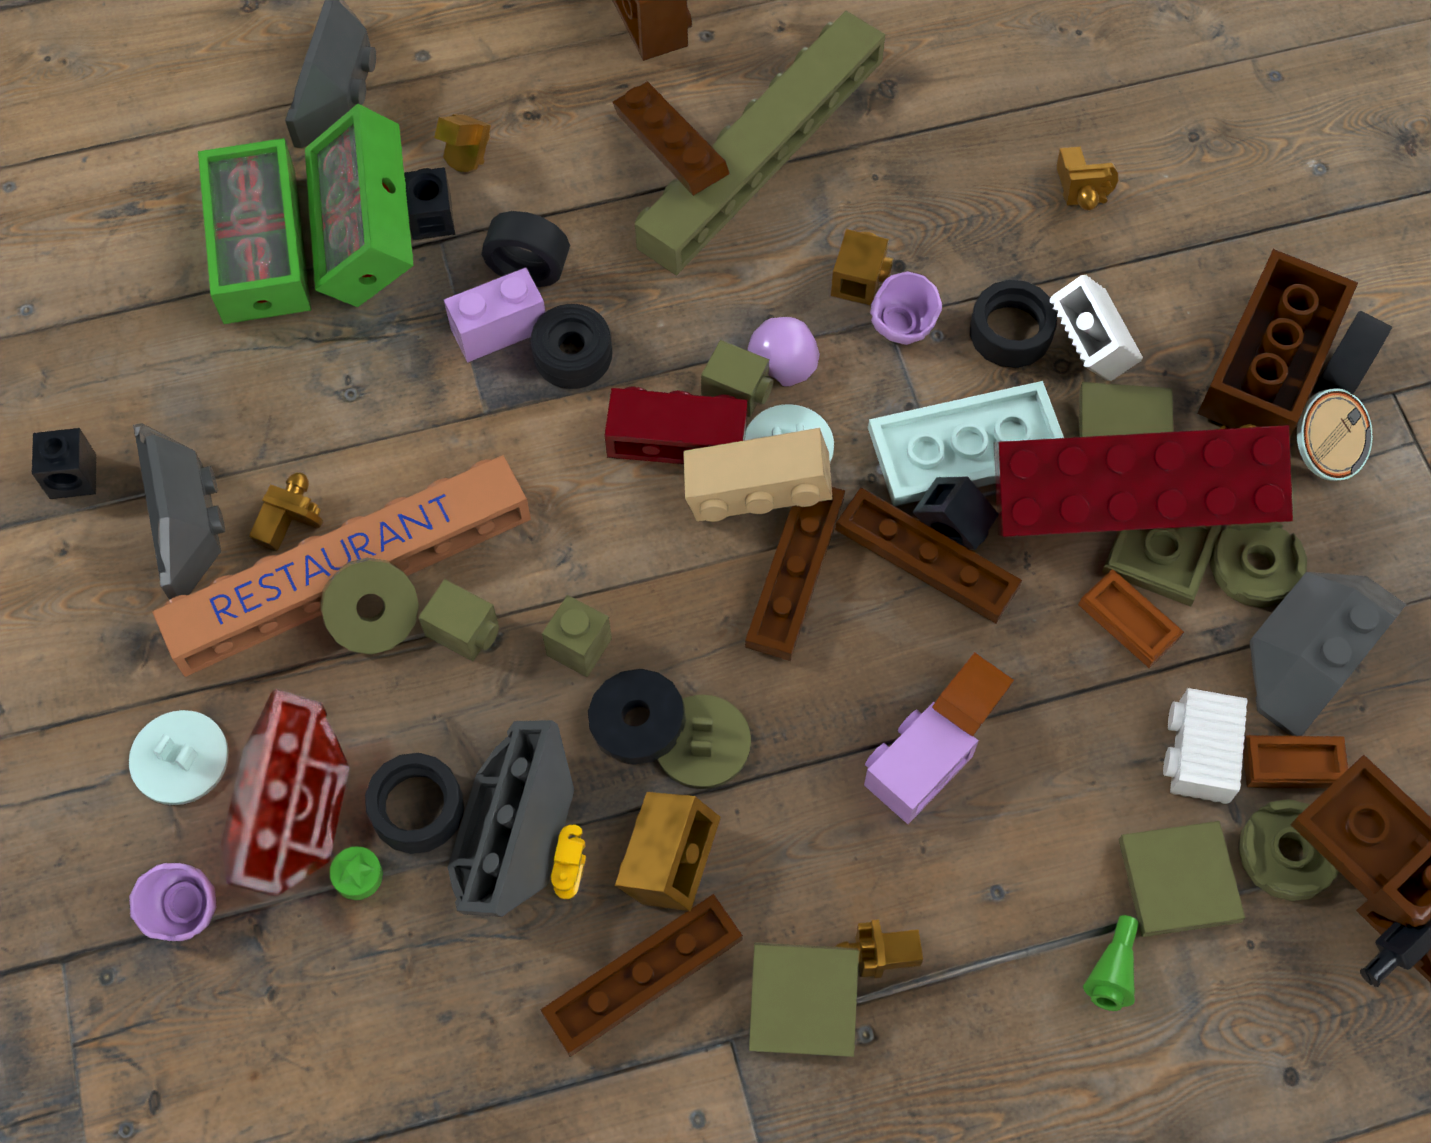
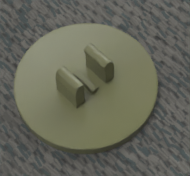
[657,695,751,789]

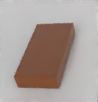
[1078,569,1184,668]
[932,652,1014,737]
[1243,735,1348,788]

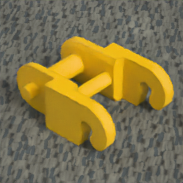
[551,825,586,899]

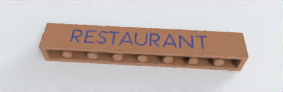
[152,455,531,677]

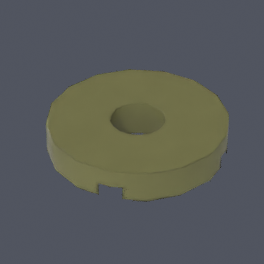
[1210,522,1307,608]
[320,557,419,655]
[1238,799,1339,901]

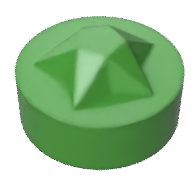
[330,846,383,900]

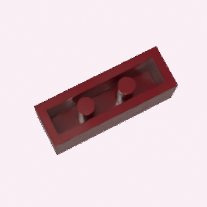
[604,386,748,464]

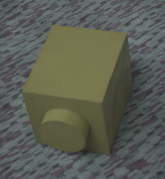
[701,340,774,417]
[418,579,499,661]
[542,595,612,678]

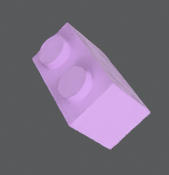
[444,267,545,363]
[864,702,979,824]

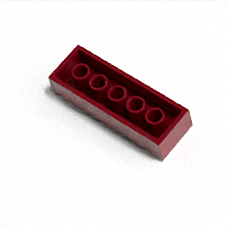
[994,425,1293,537]

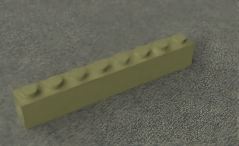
[635,11,886,276]

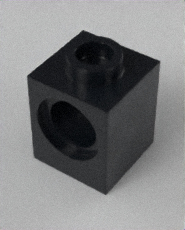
[404,167,456,240]
[32,428,96,499]
[913,476,999,550]

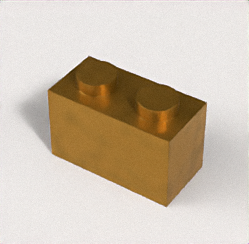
[615,792,721,911]

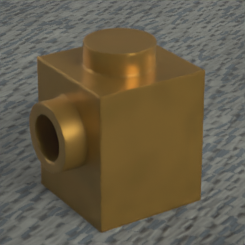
[831,229,894,305]

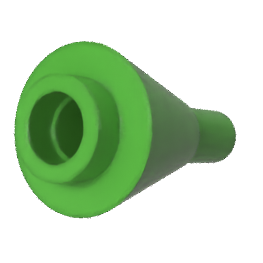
[1083,915,1139,1011]

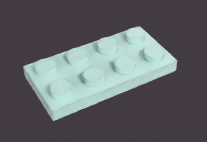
[868,381,1064,506]

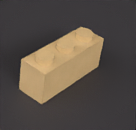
[683,428,833,522]

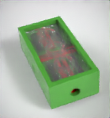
[305,104,414,307]
[198,138,311,324]

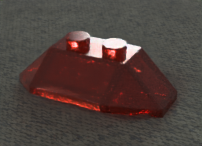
[221,689,350,897]

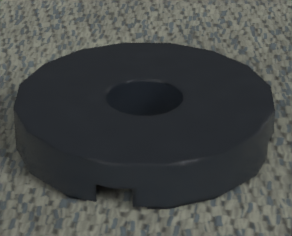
[588,669,686,765]

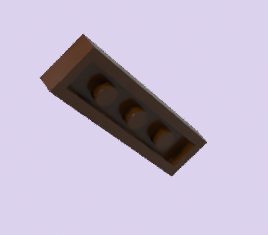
[613,81,730,196]
[745,487,845,661]
[835,488,1022,624]
[540,894,743,1057]

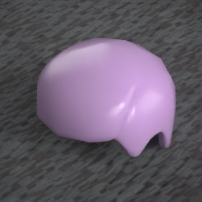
[870,271,942,345]
[748,317,820,386]
[129,863,217,941]

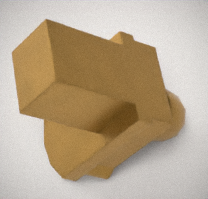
[434,114,491,172]
[1057,146,1119,211]
[249,472,323,551]
[834,919,923,979]

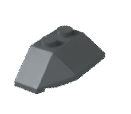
[285,0,376,148]
[133,423,225,600]
[1250,572,1407,736]
[448,720,575,917]

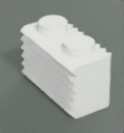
[1050,274,1143,381]
[1163,688,1248,804]

